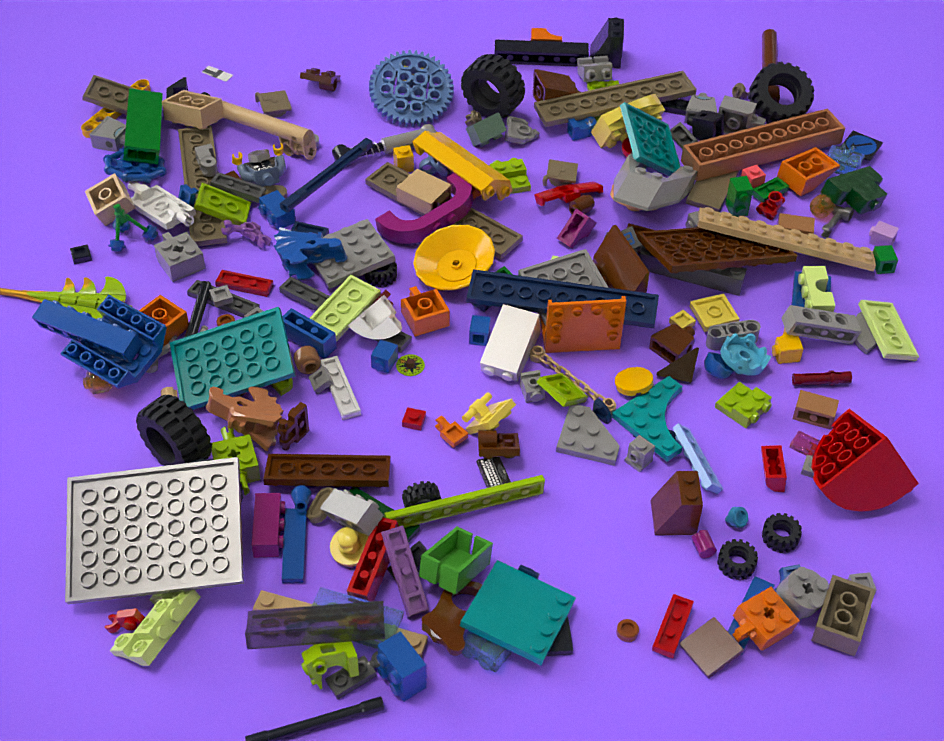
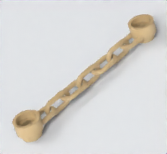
[530,345,616,415]

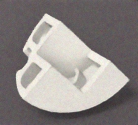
[348,295,402,339]

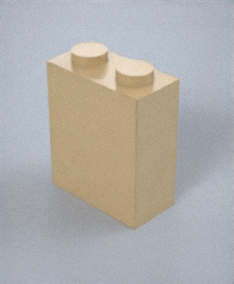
[396,169,451,214]

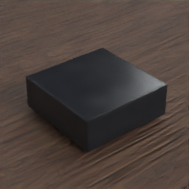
[70,244,92,264]

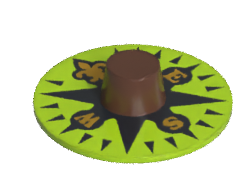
[396,354,425,376]

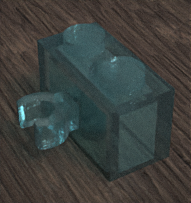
[827,143,865,175]

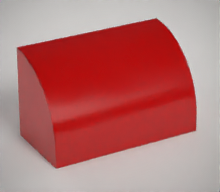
[761,445,787,492]

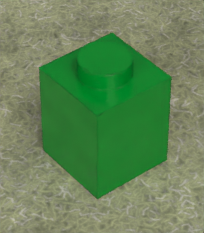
[873,245,898,274]

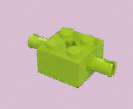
[211,426,261,495]

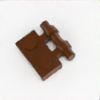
[277,402,310,450]

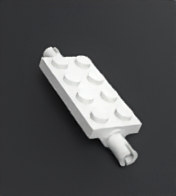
[128,181,196,230]

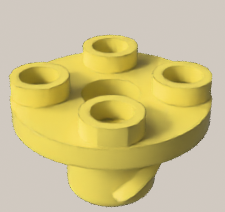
[330,526,369,567]

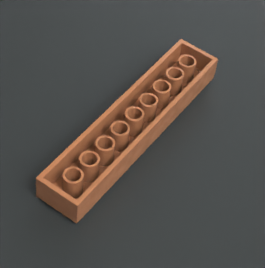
[681,108,845,181]

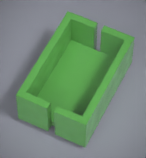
[419,526,493,594]

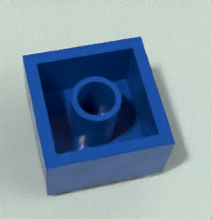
[376,631,427,702]

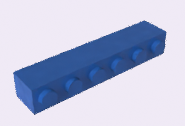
[32,299,143,363]

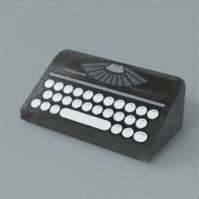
[476,457,511,488]

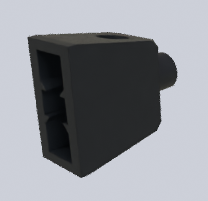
[687,110,724,141]

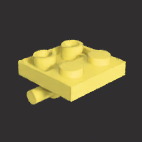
[462,392,516,435]

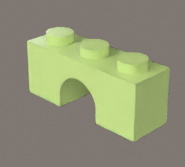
[798,266,836,312]

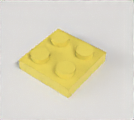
[689,293,740,332]

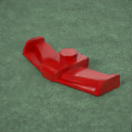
[534,181,603,206]

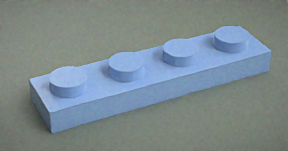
[673,423,723,494]

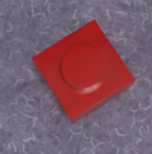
[402,407,426,431]

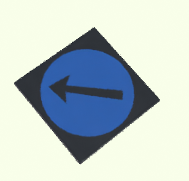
[839,130,883,161]

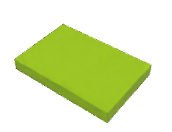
[194,183,251,225]

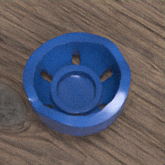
[704,352,734,379]

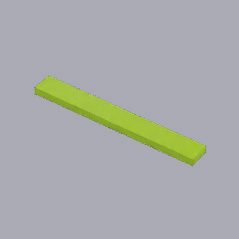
[384,475,545,528]

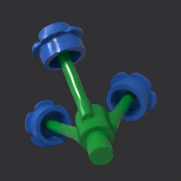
[108,204,158,251]

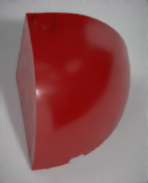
[811,408,919,511]

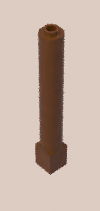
[762,29,780,103]

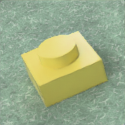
[669,310,696,329]

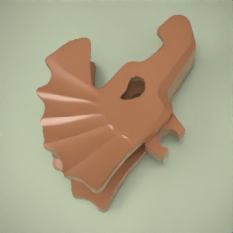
[206,387,284,451]

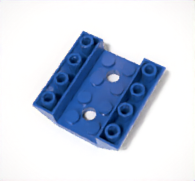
[60,294,167,388]

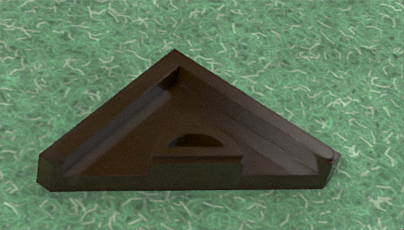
[656,347,699,383]

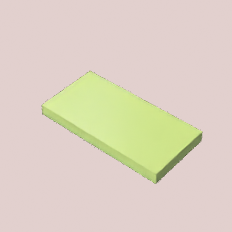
[310,275,381,342]
[858,300,919,361]

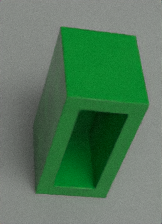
[725,176,754,217]

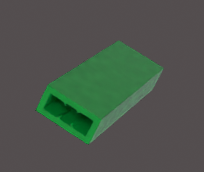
[123,88,163,164]

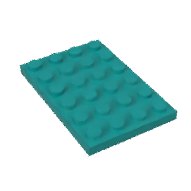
[169,306,296,410]

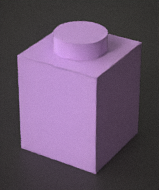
[868,221,899,246]

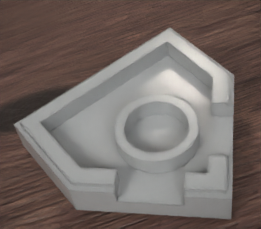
[505,116,540,145]

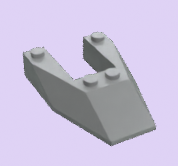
[613,152,697,211]

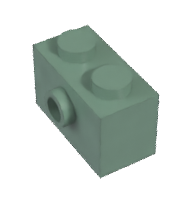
[465,112,507,147]

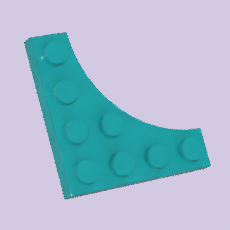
[612,376,683,462]

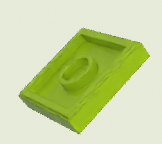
[537,373,588,407]

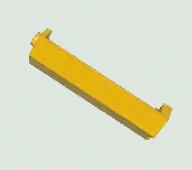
[412,131,513,201]

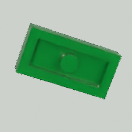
[752,177,789,203]

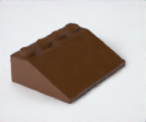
[593,224,650,293]

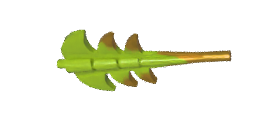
[0,276,132,319]

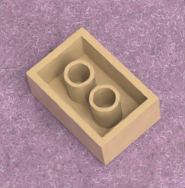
[162,90,224,129]

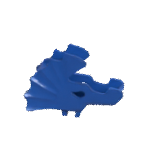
[274,227,348,280]

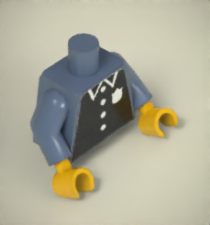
[232,143,286,187]

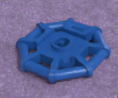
[103,148,167,183]

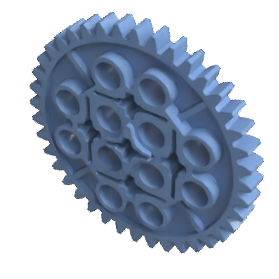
[369,50,454,127]

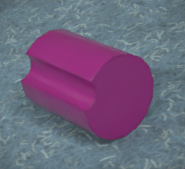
[692,530,717,558]

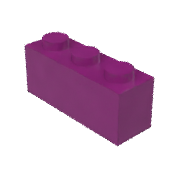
[252,493,286,558]

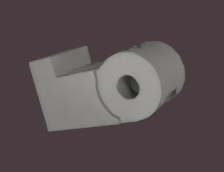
[195,144,217,177]

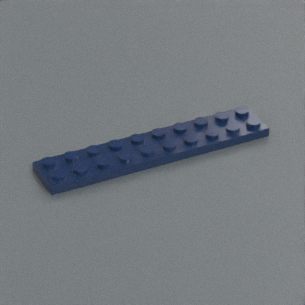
[466,269,659,329]

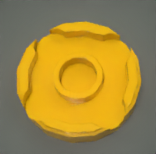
[615,367,654,396]

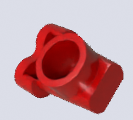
[756,191,785,220]

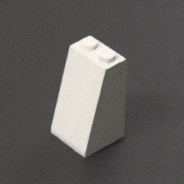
[480,304,541,382]

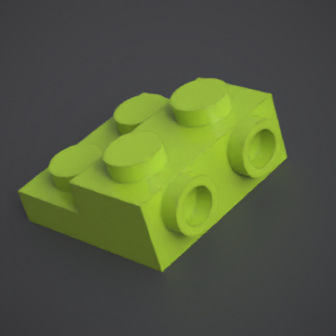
[489,158,531,194]
[715,382,772,428]

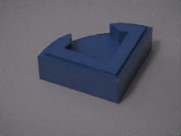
[593,398,612,424]

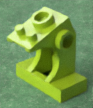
[301,631,359,689]

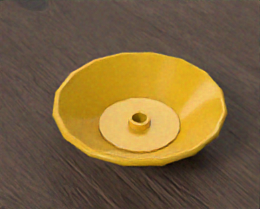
[413,225,495,290]

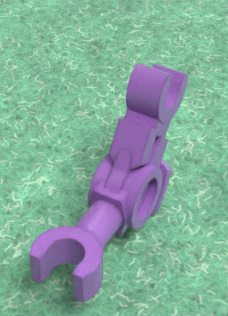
[221,220,272,248]

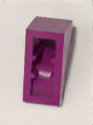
[557,209,597,248]

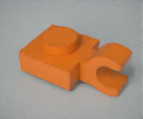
[435,415,469,448]

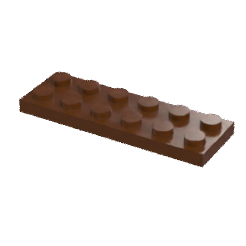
[263,454,391,488]

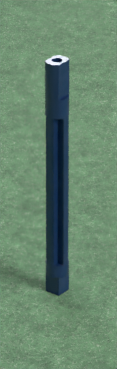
[280,138,373,213]

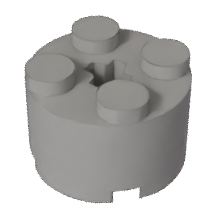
[776,567,829,619]

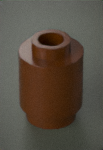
[569,195,595,214]

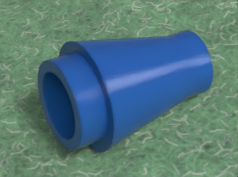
[291,485,312,512]

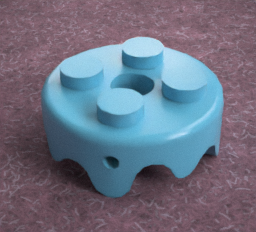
[720,333,771,375]

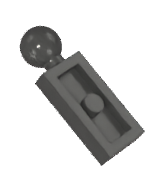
[325,651,380,700]

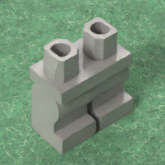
[577,56,612,82]

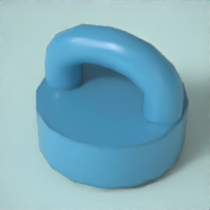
[725,506,748,528]

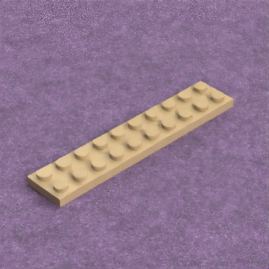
[697,207,876,272]

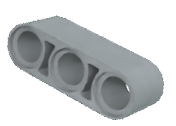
[705,320,761,350]

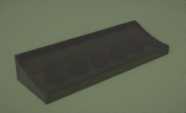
[245,601,385,650]

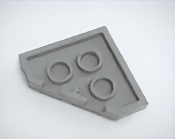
[556,404,620,466]

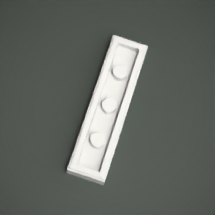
[320,356,361,420]

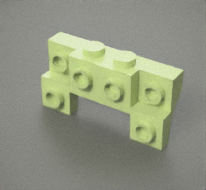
[110,590,201,666]

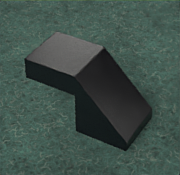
[166,77,188,99]

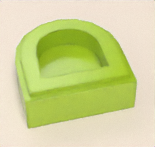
[270,378,293,396]

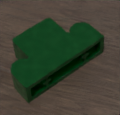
[820,166,888,214]

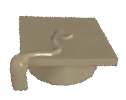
[255,90,292,117]
[543,159,578,186]

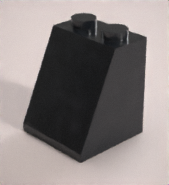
[590,17,624,69]

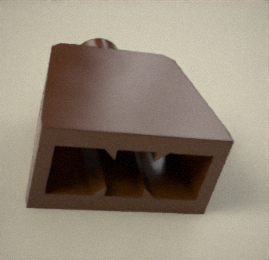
[649,324,695,364]

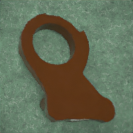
[421,581,482,656]

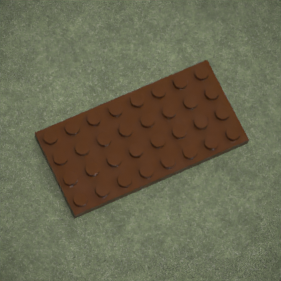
[636,227,798,274]

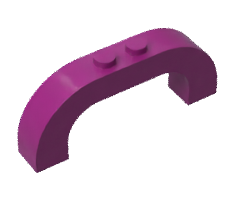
[375,173,473,244]

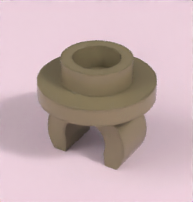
[732,83,749,99]
[465,110,482,127]

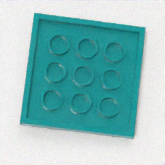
[620,102,681,176]
[460,560,576,666]

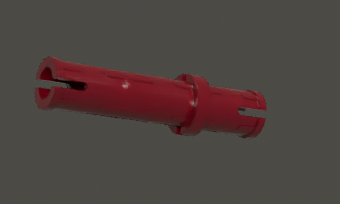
[792,370,852,386]

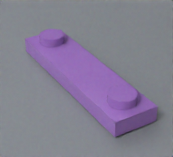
[381,526,429,617]

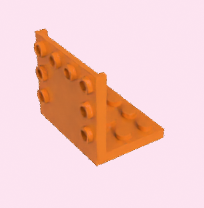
[538,296,626,353]

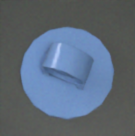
[419,154,452,177]

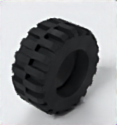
[461,54,525,118]
[748,62,815,124]
[136,395,212,466]

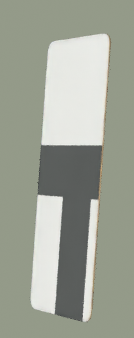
[202,66,233,82]

